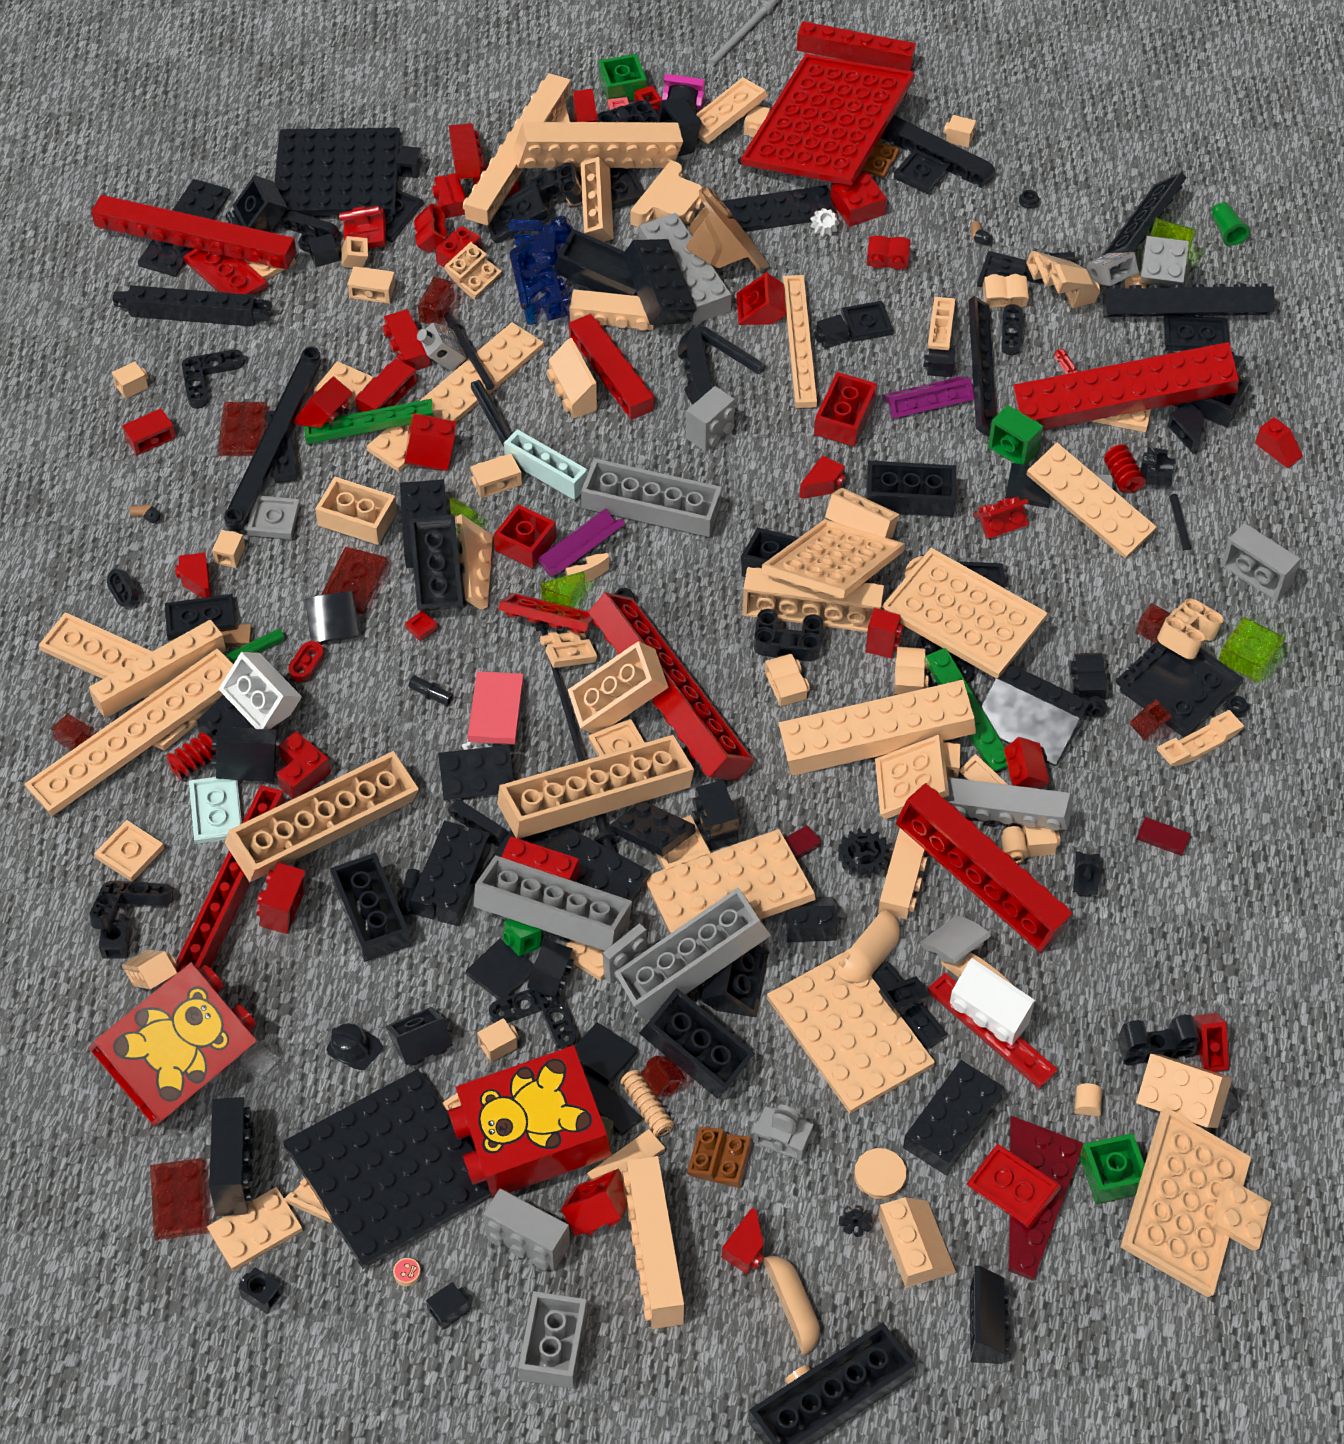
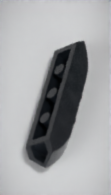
[678,327,712,404]

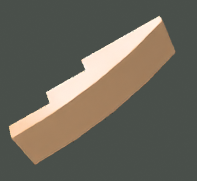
[928,297,955,350]

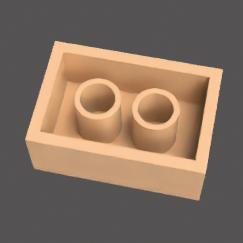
[315,477,397,545]
[1136,1054,1232,1128]

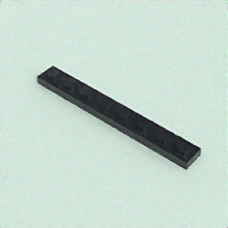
[968,296,996,436]

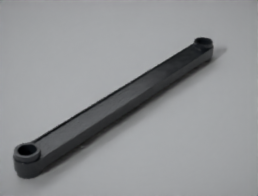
[224,346,322,532]

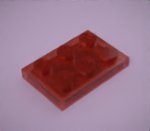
[217,402,268,456]
[321,546,388,614]
[150,1158,208,1241]

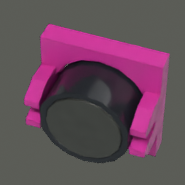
[662,74,706,111]

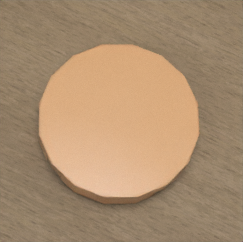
[854,1148,906,1199]

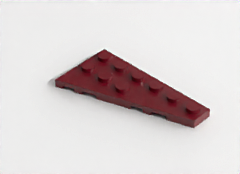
[1008,1115,1084,1281]

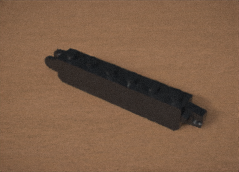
[112,285,273,327]

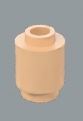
[1001,826,1028,864]

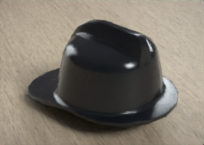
[326,1023,384,1070]

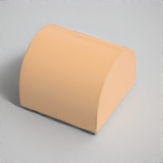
[1074,1083,1102,1116]

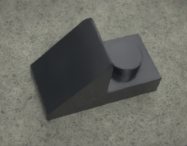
[879,976,931,1018]

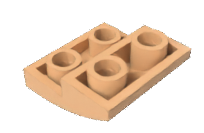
[444,242,502,299]

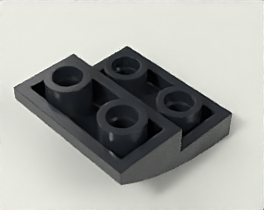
[305,591,360,643]

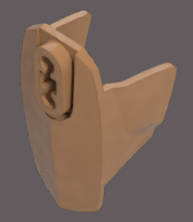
[686,187,769,270]

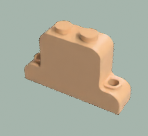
[630,160,704,227]

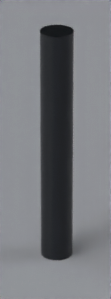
[1169,494,1191,551]

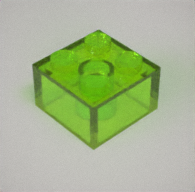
[1219,616,1285,683]

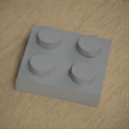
[247,496,300,539]
[602,923,647,984]

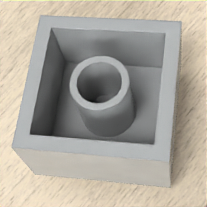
[1139,236,1189,287]
[686,386,735,451]

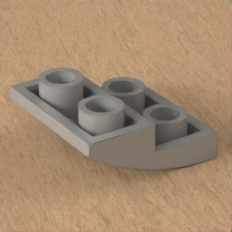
[920,915,991,964]

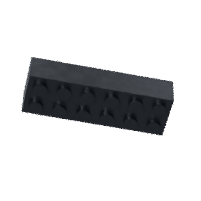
[748,1322,916,1444]

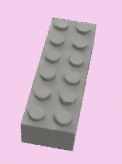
[639,212,731,324]
[581,458,722,537]
[473,855,632,951]
[614,887,771,1021]

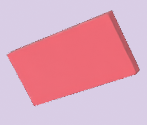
[468,671,523,745]

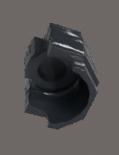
[1140,447,1175,486]

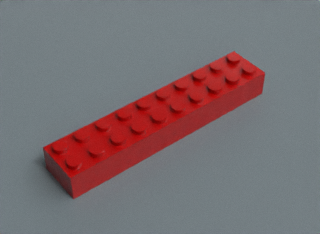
[1013,342,1239,430]
[588,592,755,781]

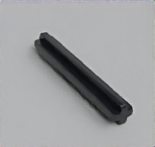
[696,324,765,374]
[471,380,511,447]

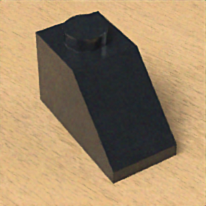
[1167,403,1204,454]

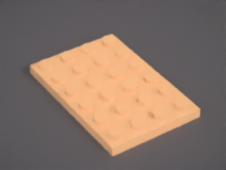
[761,519,905,599]
[881,548,1047,679]
[646,829,815,934]
[767,949,935,1114]
[1120,1108,1251,1297]

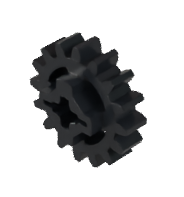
[838,828,891,878]

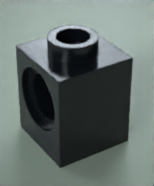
[99,919,130,959]
[238,1267,283,1314]

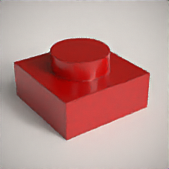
[405,611,438,642]

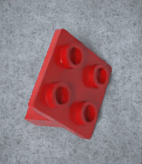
[973,496,1029,539]

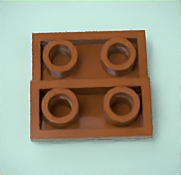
[861,142,899,178]
[687,1127,753,1188]

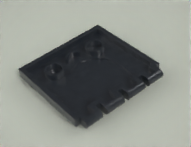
[1116,640,1244,737]

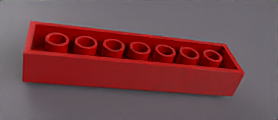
[895,783,1073,954]

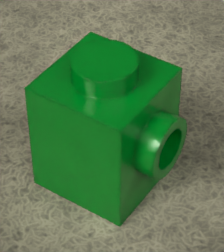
[502,919,542,956]

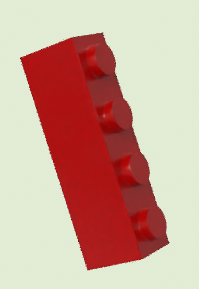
[449,123,484,179]

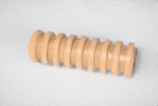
[620,1070,674,1137]

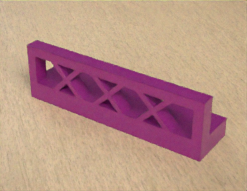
[882,376,974,418]
[537,509,625,577]

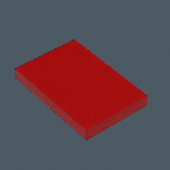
[966,1143,1061,1229]

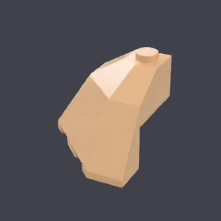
[1026,251,1100,308]

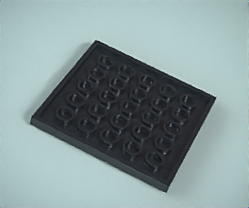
[274,127,400,216]
[283,1069,491,1269]

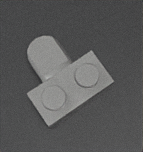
[753,1105,814,1161]

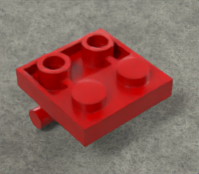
[339,206,386,249]

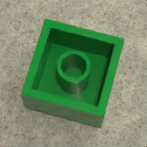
[598,54,647,101]
[988,405,1043,465]
[1080,1133,1145,1204]

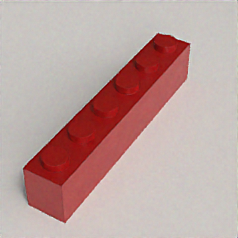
[796,21,916,71]
[568,314,655,420]

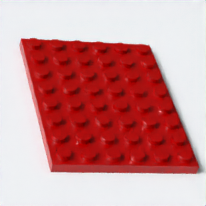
[740,54,915,186]

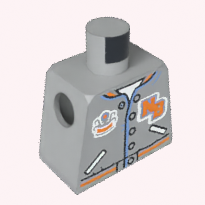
[1087,252,1139,286]
[417,323,467,371]

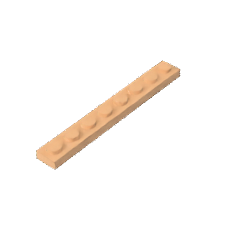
[783,275,817,408]

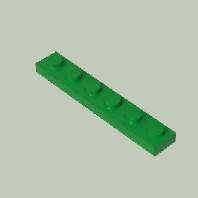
[305,398,435,444]
[924,648,1008,773]

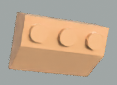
[547,338,597,418]
[878,1197,956,1288]

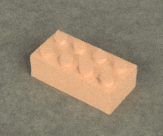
[568,641,668,733]

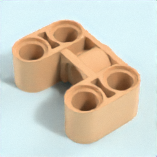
[1157,599,1224,659]

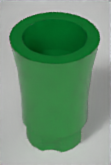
[1211,202,1250,246]

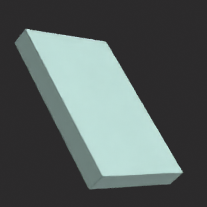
[189,777,242,844]

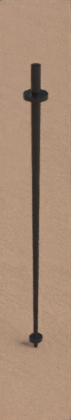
[535,621,618,852]

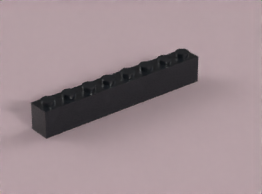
[1102,283,1275,317]

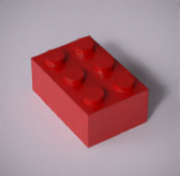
[814,372,878,447]

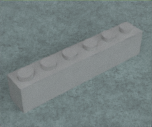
[944,777,1073,830]

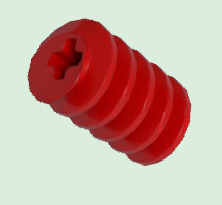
[1104,444,1146,493]
[166,732,216,781]

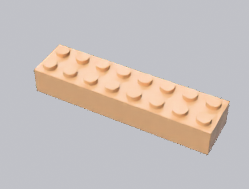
[513,122,683,169]
[779,680,976,775]
[497,735,694,839]
[225,751,419,882]

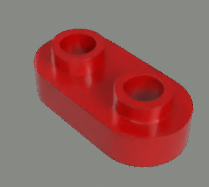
[288,641,324,682]

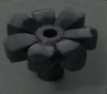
[839,1205,872,1237]

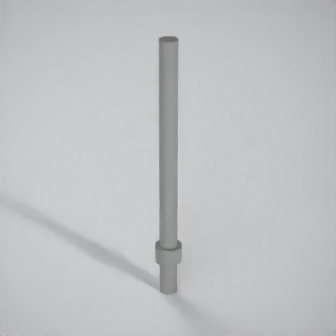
[708,0,780,66]

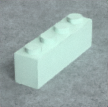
[504,429,588,500]

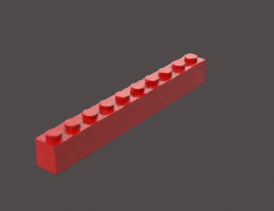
[91,195,296,270]
[166,785,285,982]

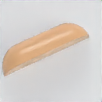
[835,910,900,982]
[763,1256,820,1356]

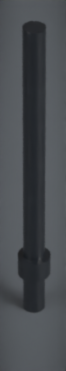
[444,312,495,390]

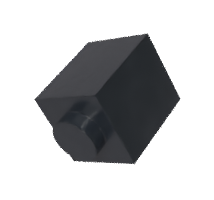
[396,145,422,179]
[308,234,341,268]
[814,314,849,349]
[923,348,955,378]
[426,1282,470,1330]

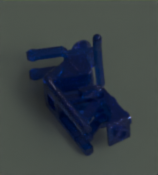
[507,216,574,325]

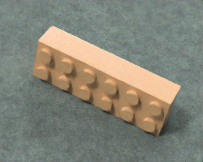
[742,567,884,632]
[622,1156,684,1329]

